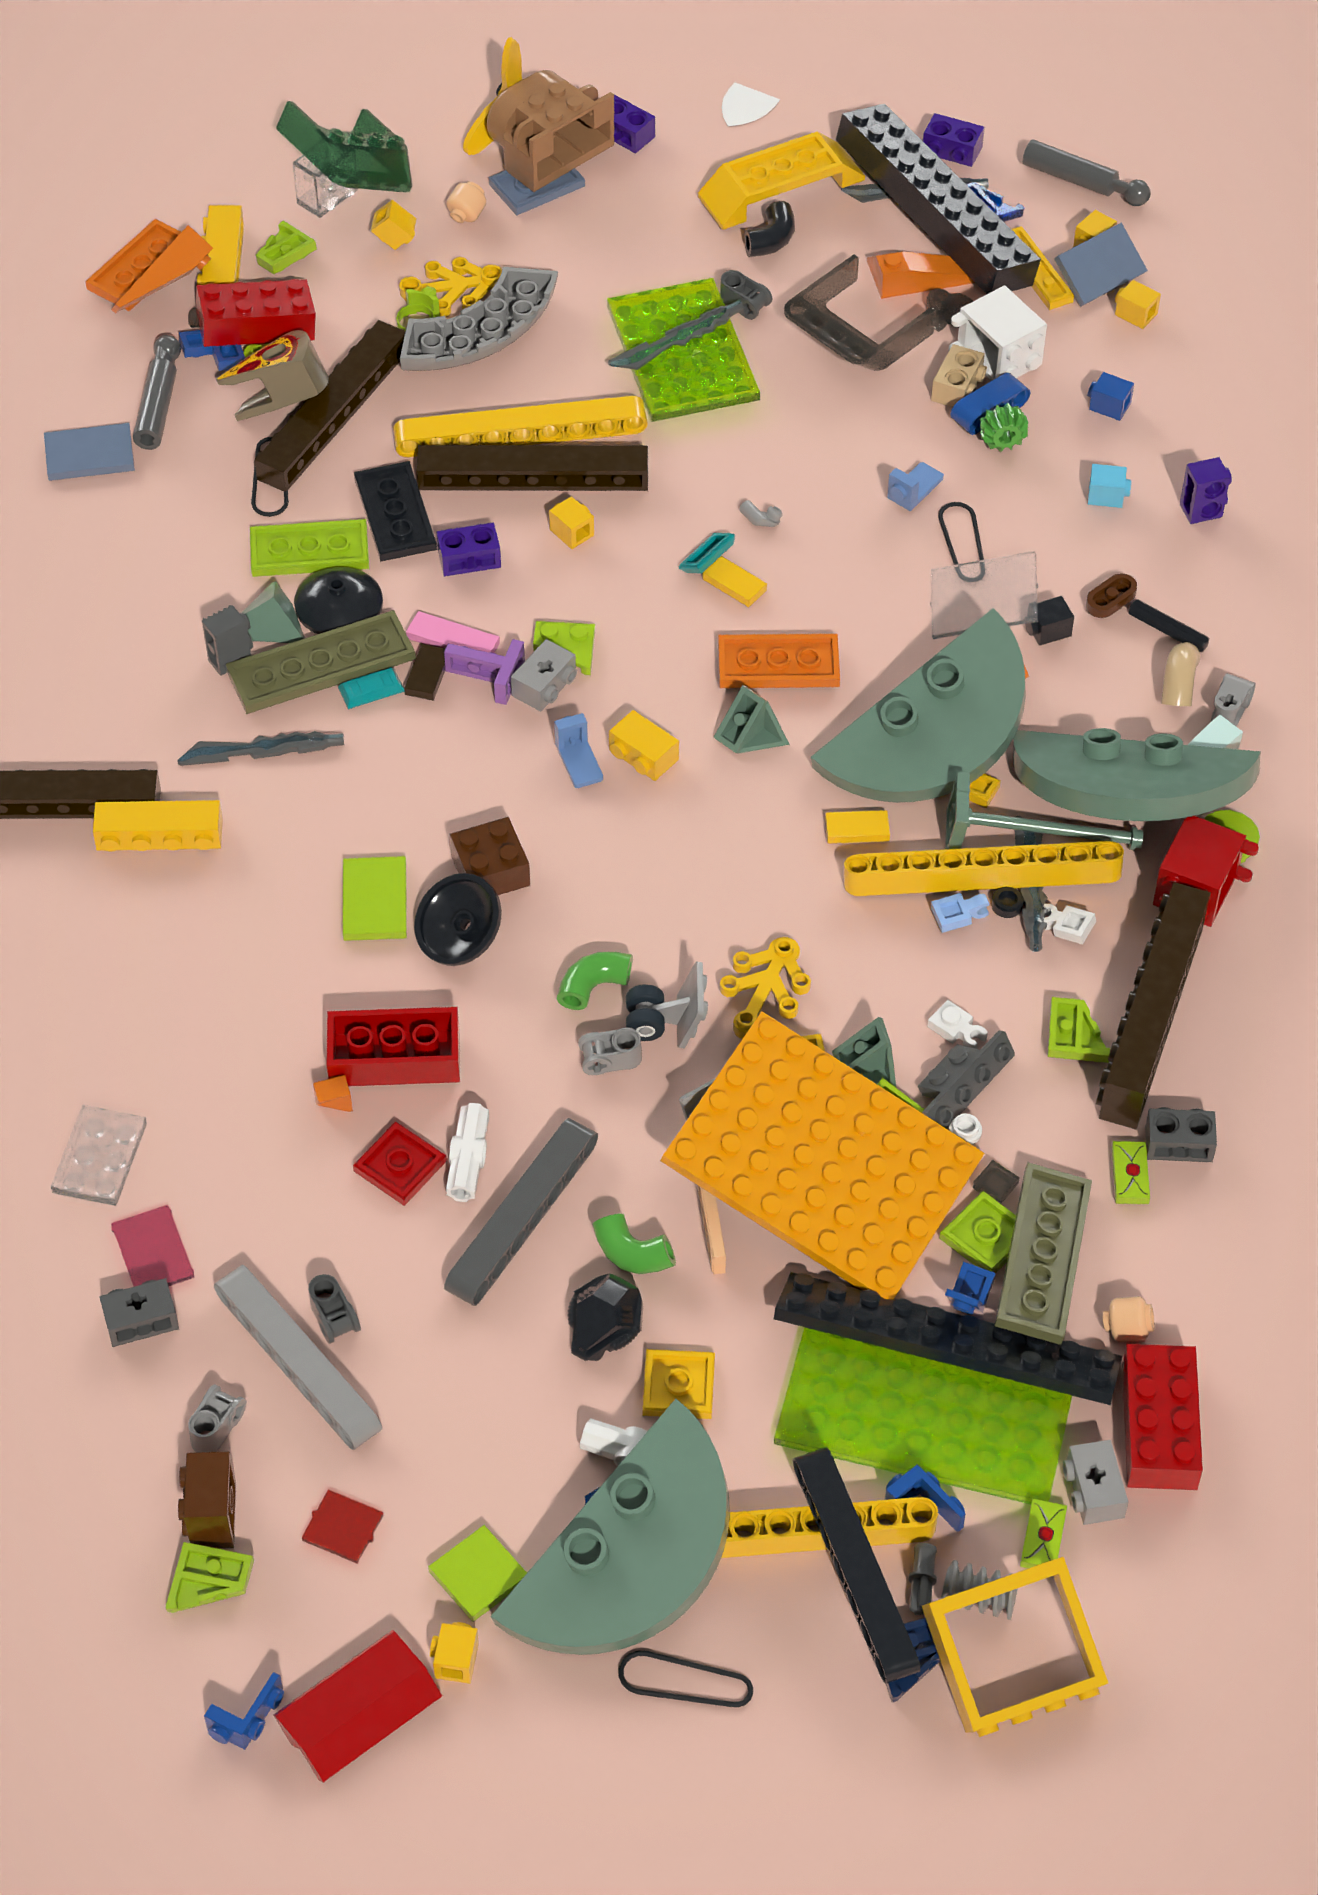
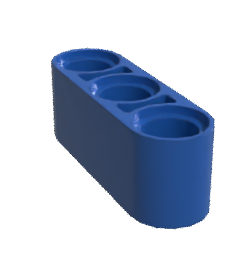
[950,373,1031,435]

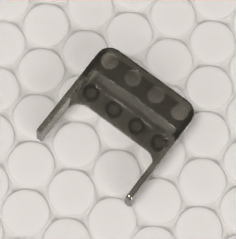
[784,254,936,371]

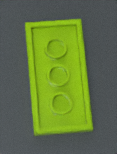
[250,519,369,577]

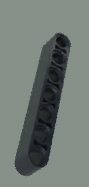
[793,1447,920,1684]

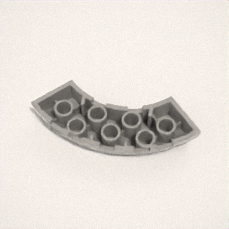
[400,267,558,371]

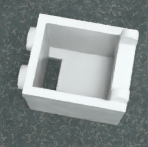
[949,285,1047,381]

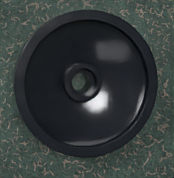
[294,567,383,634]
[414,873,502,966]

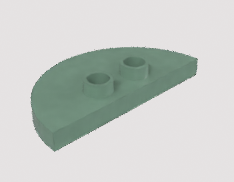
[811,608,1026,803]
[1013,728,1261,821]
[490,1399,730,1655]

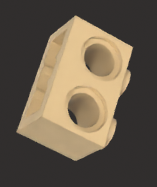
[931,344,987,407]

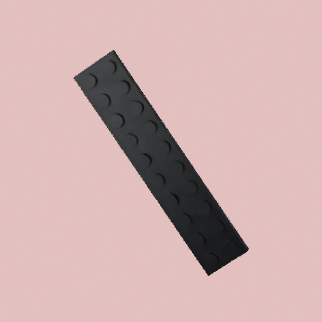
[773,1272,1123,1405]

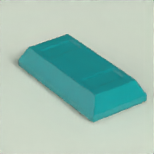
[678,533,735,574]
[338,667,405,709]

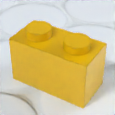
[609,710,679,781]

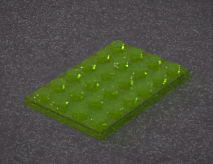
[607,278,760,422]

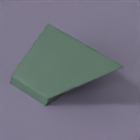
[241,581,305,643]
[713,685,790,753]
[832,1017,896,1087]

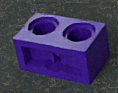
[614,94,655,154]
[923,113,985,167]
[1180,457,1232,524]
[436,522,501,577]

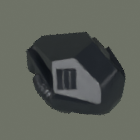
[567,1273,643,1361]

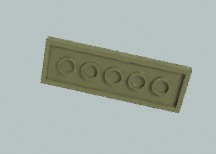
[225,610,416,714]
[995,1162,1092,1345]

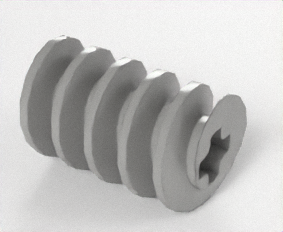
[941,1560,1018,1620]

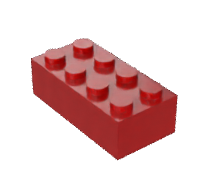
[196,279,316,347]
[327,1007,460,1086]
[1122,1344,1203,1490]

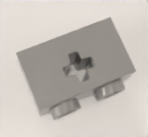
[511,639,577,712]
[1063,1440,1128,1525]

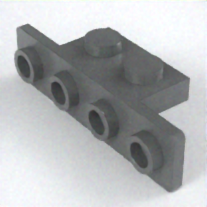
[918,1030,1015,1129]

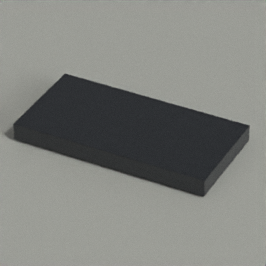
[354,461,437,562]

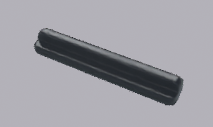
[1129,599,1210,652]

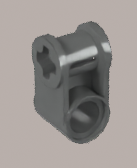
[719,270,773,320]
[308,1274,361,1344]

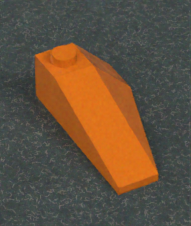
[111,225,213,313]
[867,251,975,299]

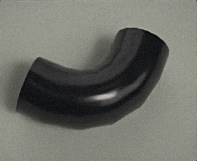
[745,201,795,257]

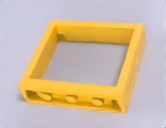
[922,1556,1109,1737]

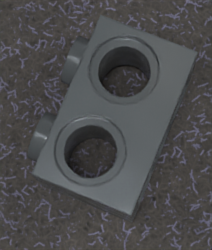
[1145,1107,1217,1162]

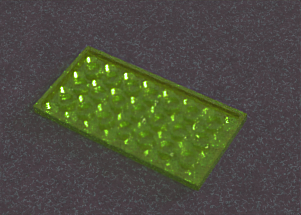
[774,1327,1072,1504]

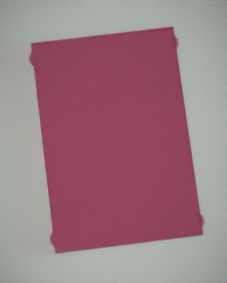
[111,1205,195,1287]

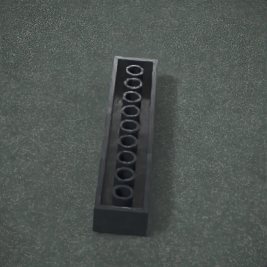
[836,104,1041,294]

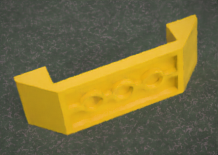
[698,131,865,230]

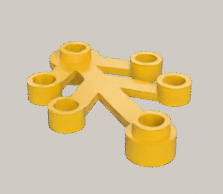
[399,257,502,317]
[720,937,811,1039]

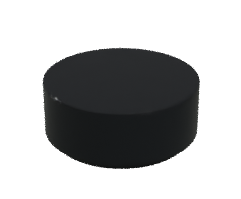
[991,887,1024,918]

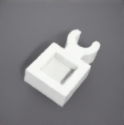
[1035,903,1097,945]
[927,1000,988,1049]

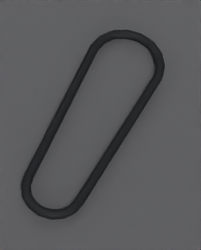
[251,437,289,517]
[939,502,986,584]
[618,1651,753,1707]

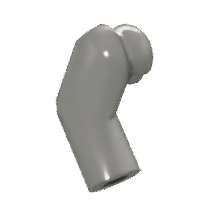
[739,500,782,527]

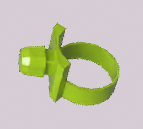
[396,286,440,331]

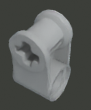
[1211,673,1256,727]
[578,1028,642,1075]
[188,1385,247,1452]

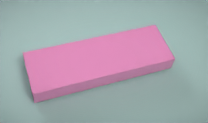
[406,611,500,653]

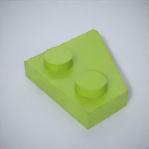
[256,221,317,274]
[533,621,595,676]
[1048,997,1110,1063]
[165,1542,254,1613]

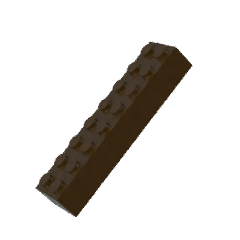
[1096,882,1211,1130]

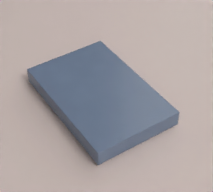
[489,168,585,216]
[1054,222,1148,307]
[44,423,135,481]

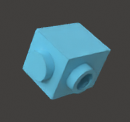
[1088,464,1131,508]

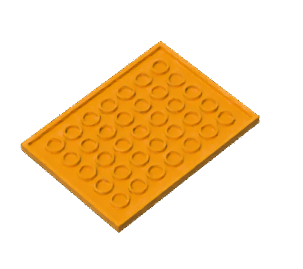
[660,1011,985,1299]

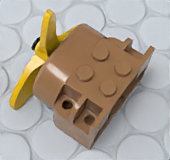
[463,37,614,192]

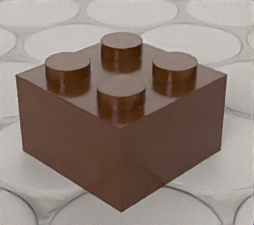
[449,816,530,895]
[178,1451,236,1549]

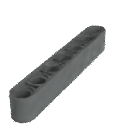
[444,1118,598,1306]

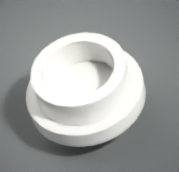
[949,1113,982,1145]

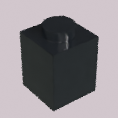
[1025,596,1075,646]

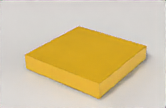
[642,1349,715,1419]

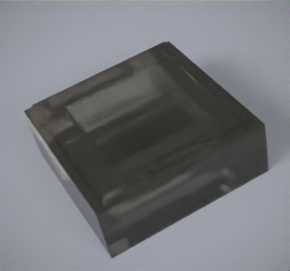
[972,1160,1020,1204]

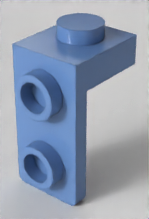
[887,462,944,511]
[554,713,603,788]

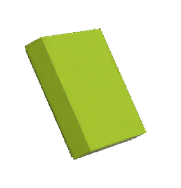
[939,1191,1016,1273]
[428,1525,527,1622]

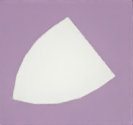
[722,82,780,127]

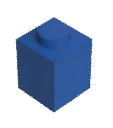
[1087,372,1134,421]

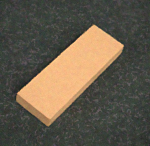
[698,1186,726,1274]

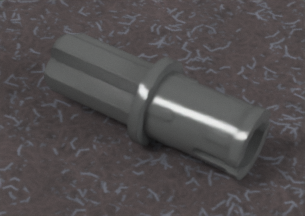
[908,1543,937,1615]

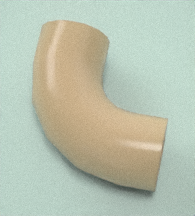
[1161,642,1200,706]

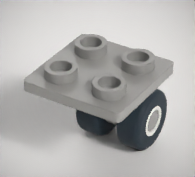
[626,961,708,1048]

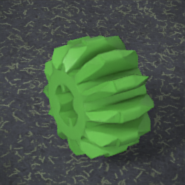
[980,403,1028,452]

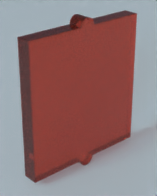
[302,1489,384,1564]

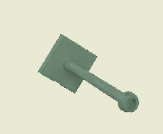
[945,772,1143,850]

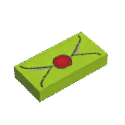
[1112,1141,1150,1204]
[1020,1498,1067,1568]

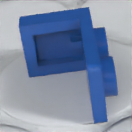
[945,1262,996,1315]
[885,1464,966,1532]
[204,1672,284,1750]

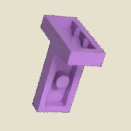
[444,639,525,705]

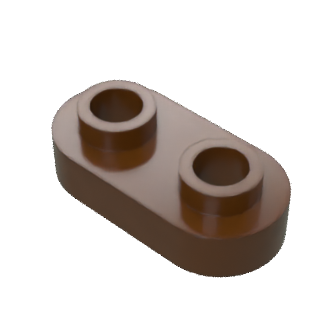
[1086,573,1137,618]

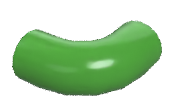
[557,952,633,1010]
[592,1214,676,1274]

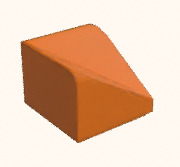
[313,1075,353,1112]

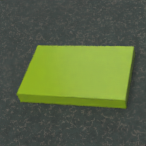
[343,856,407,941]

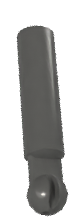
[1022,139,1151,206]
[133,335,181,450]

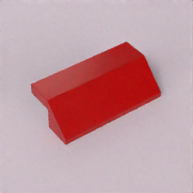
[273,1630,443,1783]

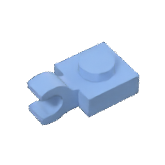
[931,893,989,933]

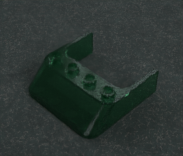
[276,101,413,192]

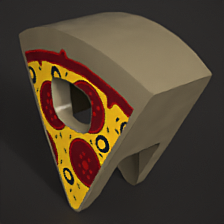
[216,330,329,421]

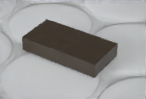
[404,644,445,701]

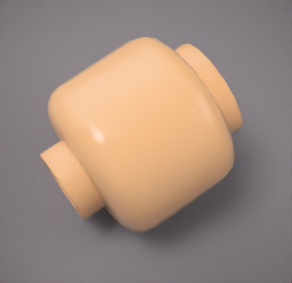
[447,181,486,223]
[1103,1296,1155,1342]

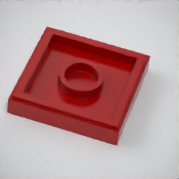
[353,1121,447,1206]

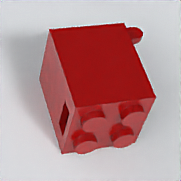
[1153,816,1259,927]

